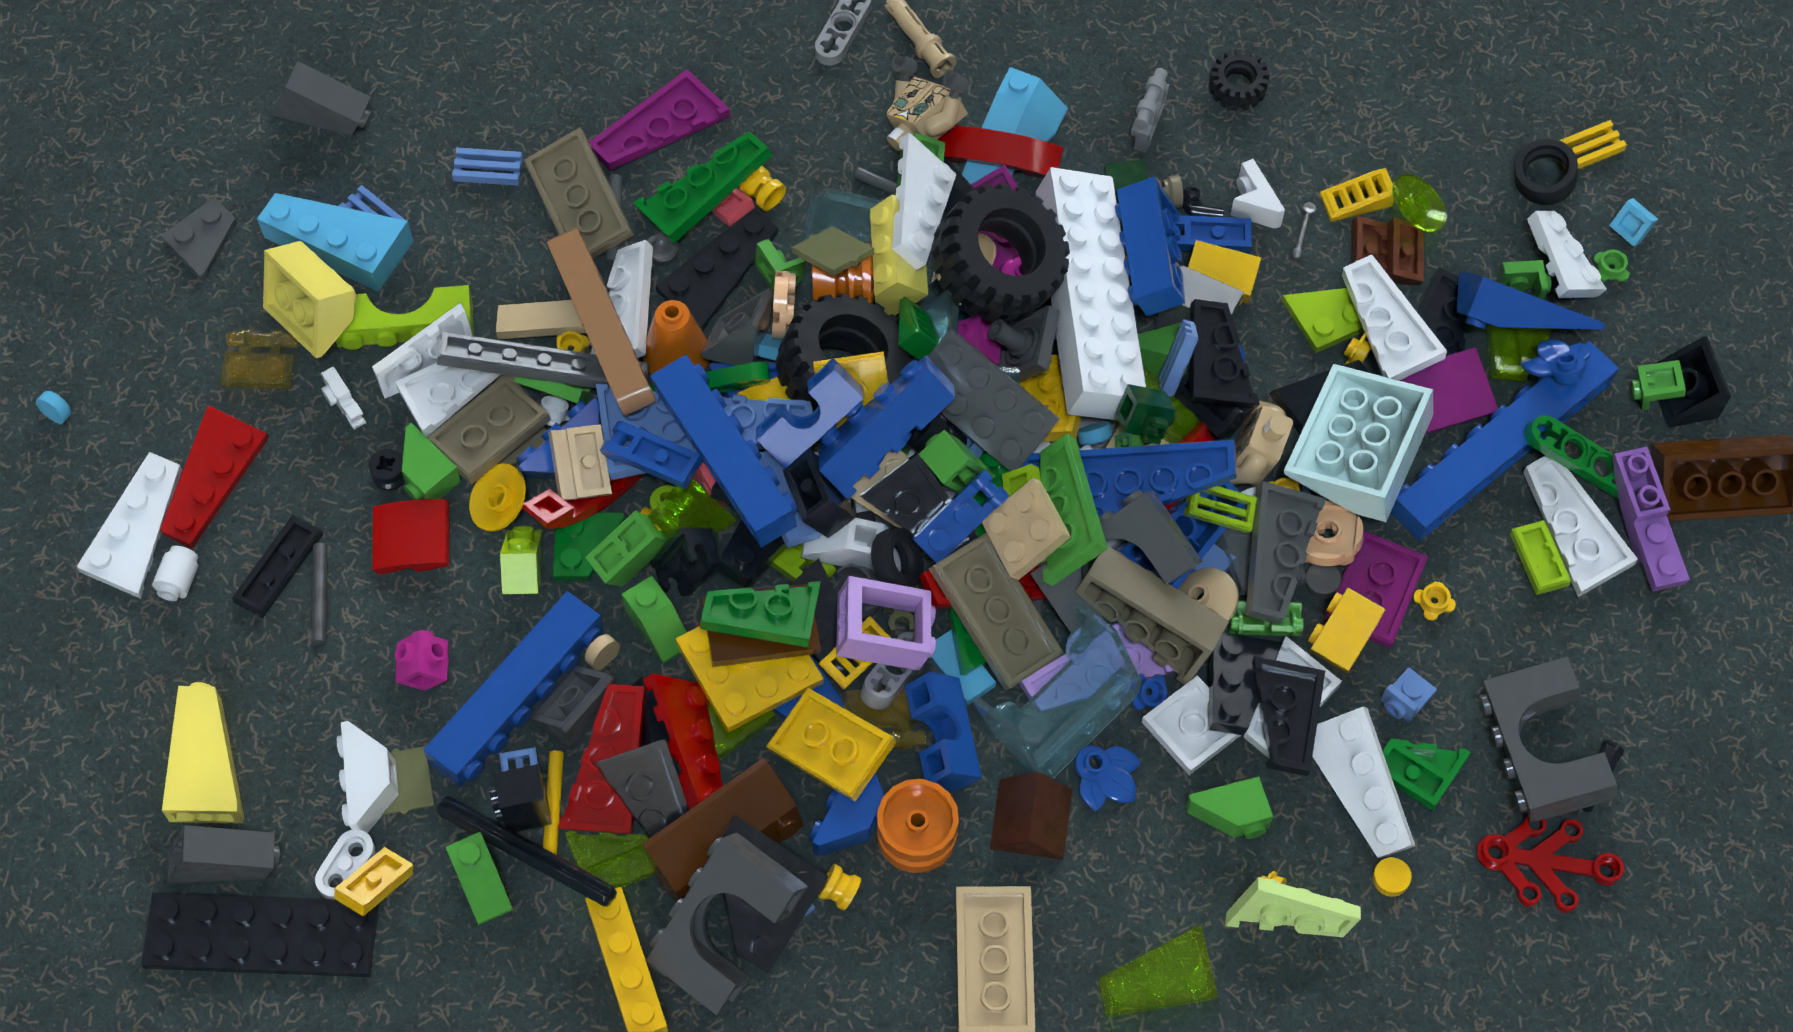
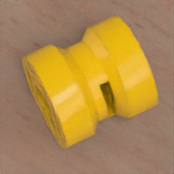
[740,165,786,212]

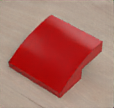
[372,499,449,574]

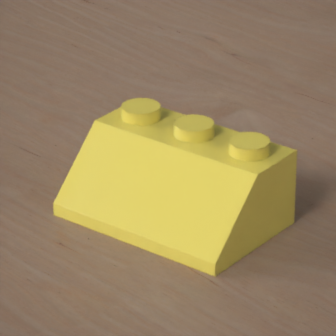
[870,194,928,316]
[263,241,356,358]

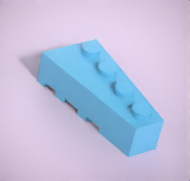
[257,193,414,292]

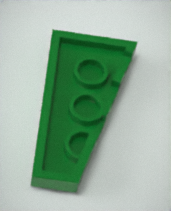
[633,131,773,244]

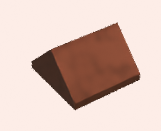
[990,771,1072,860]

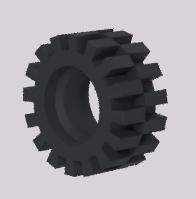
[1209,49,1270,111]

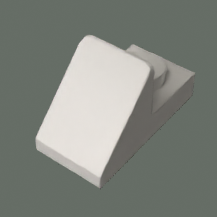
[1230,159,1285,229]

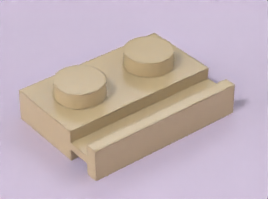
[548,424,612,500]

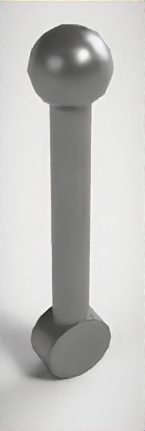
[1291,202,1316,261]

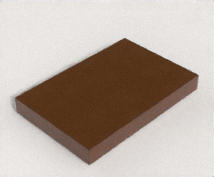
[702,583,821,667]

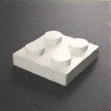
[1142,675,1241,775]

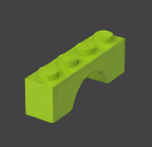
[336,285,474,350]

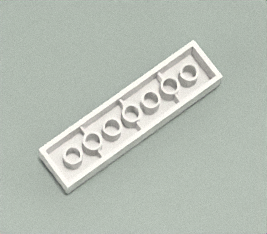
[1036,167,1146,421]

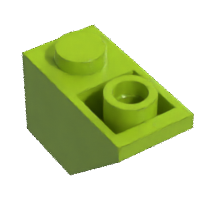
[500,525,543,594]

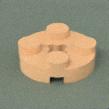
[772,271,796,340]
[1305,500,1364,566]

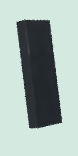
[232,515,323,618]

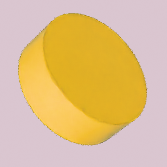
[1372,857,1412,897]

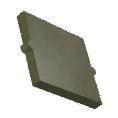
[792,226,874,276]
[382,746,435,816]

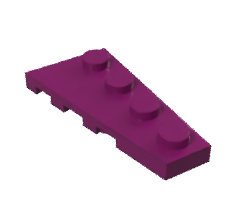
[589,69,731,171]

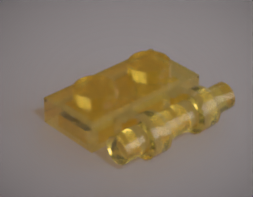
[220,329,297,390]
[842,687,926,750]

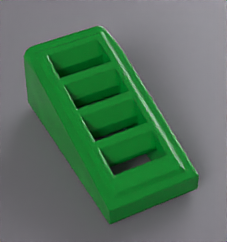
[898,296,939,361]

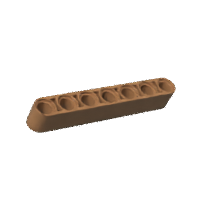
[547,227,657,416]

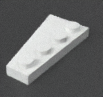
[892,132,956,270]
[589,240,653,358]
[1342,255,1447,380]
[77,452,182,599]
[1523,455,1638,597]
[1312,707,1415,858]

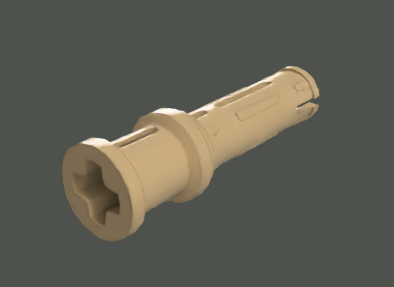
[885,0,957,78]

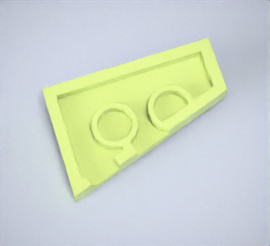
[1225,877,1361,937]

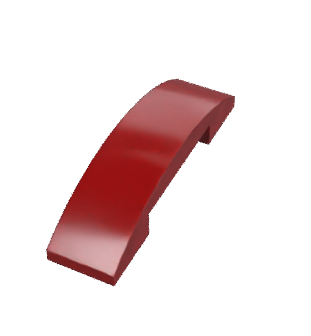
[937,126,1063,178]
[523,473,645,529]

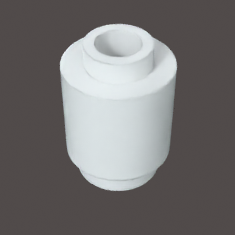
[152,546,199,601]

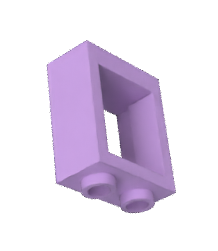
[836,576,936,671]

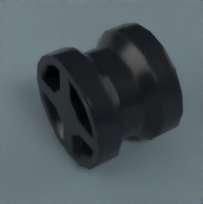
[368,449,405,491]

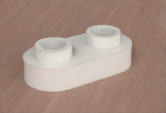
[315,830,375,899]

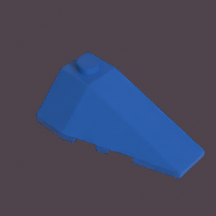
[1457,271,1605,330]

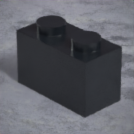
[783,450,855,538]
[489,764,552,832]

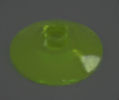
[1392,174,1447,232]

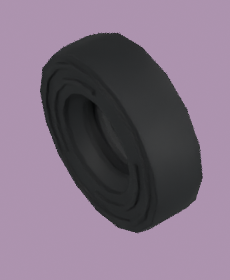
[871,527,923,587]

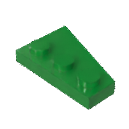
[700,581,821,648]

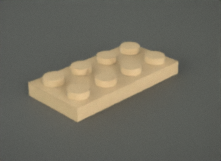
[956,886,1035,1032]

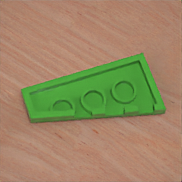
[1040,433,1108,586]

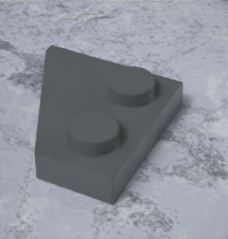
[161,197,237,282]

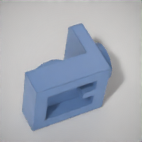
[1380,667,1437,723]

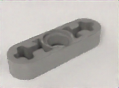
[815,0,872,66]
[860,632,917,710]

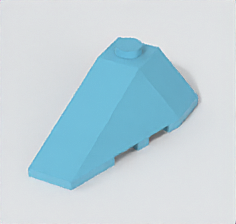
[962,67,1068,184]

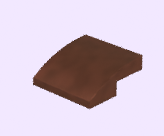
[1351,216,1424,285]

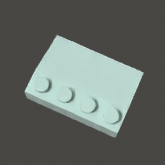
[1284,364,1433,522]

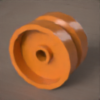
[877,779,959,873]

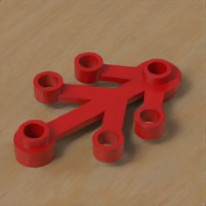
[1476,816,1624,913]

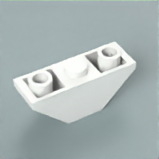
[801,517,901,571]
[337,721,399,833]

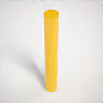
[543,750,564,855]

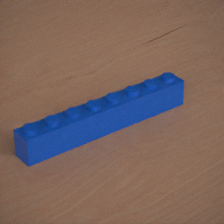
[1390,341,1619,542]

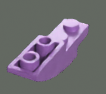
[1613,447,1690,592]

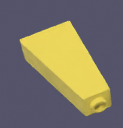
[162,682,244,823]

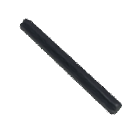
[436,797,617,906]

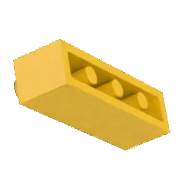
[585,887,668,1032]

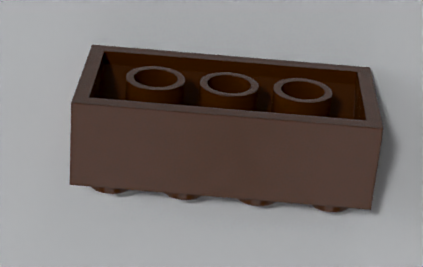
[1651,435,1793,521]
[642,757,804,903]

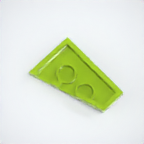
[1282,288,1365,353]

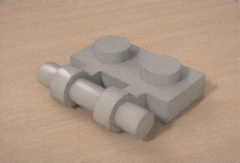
[1131,68,1169,153]

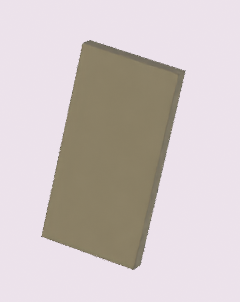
[524,127,634,259]
[928,533,1064,691]

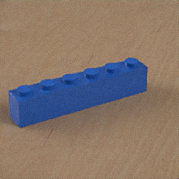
[650,355,798,548]
[423,591,603,787]

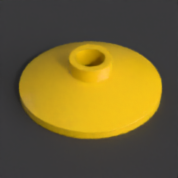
[469,463,526,532]

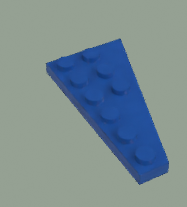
[1022,440,1237,517]

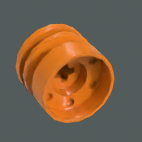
[812,243,875,304]

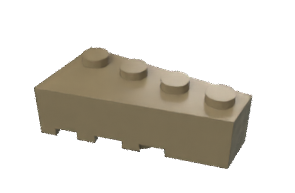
[1076,545,1229,685]

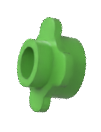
[1594,249,1629,282]

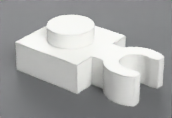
[321,366,366,430]

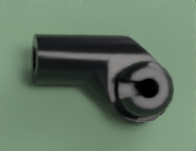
[1182,187,1224,217]

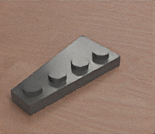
[1245,481,1326,624]

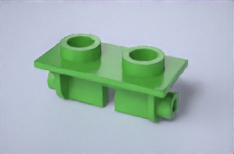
[1228,600,1304,636]

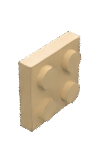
[982,478,1071,580]

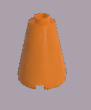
[642,300,709,375]

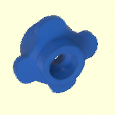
[1131,674,1167,710]

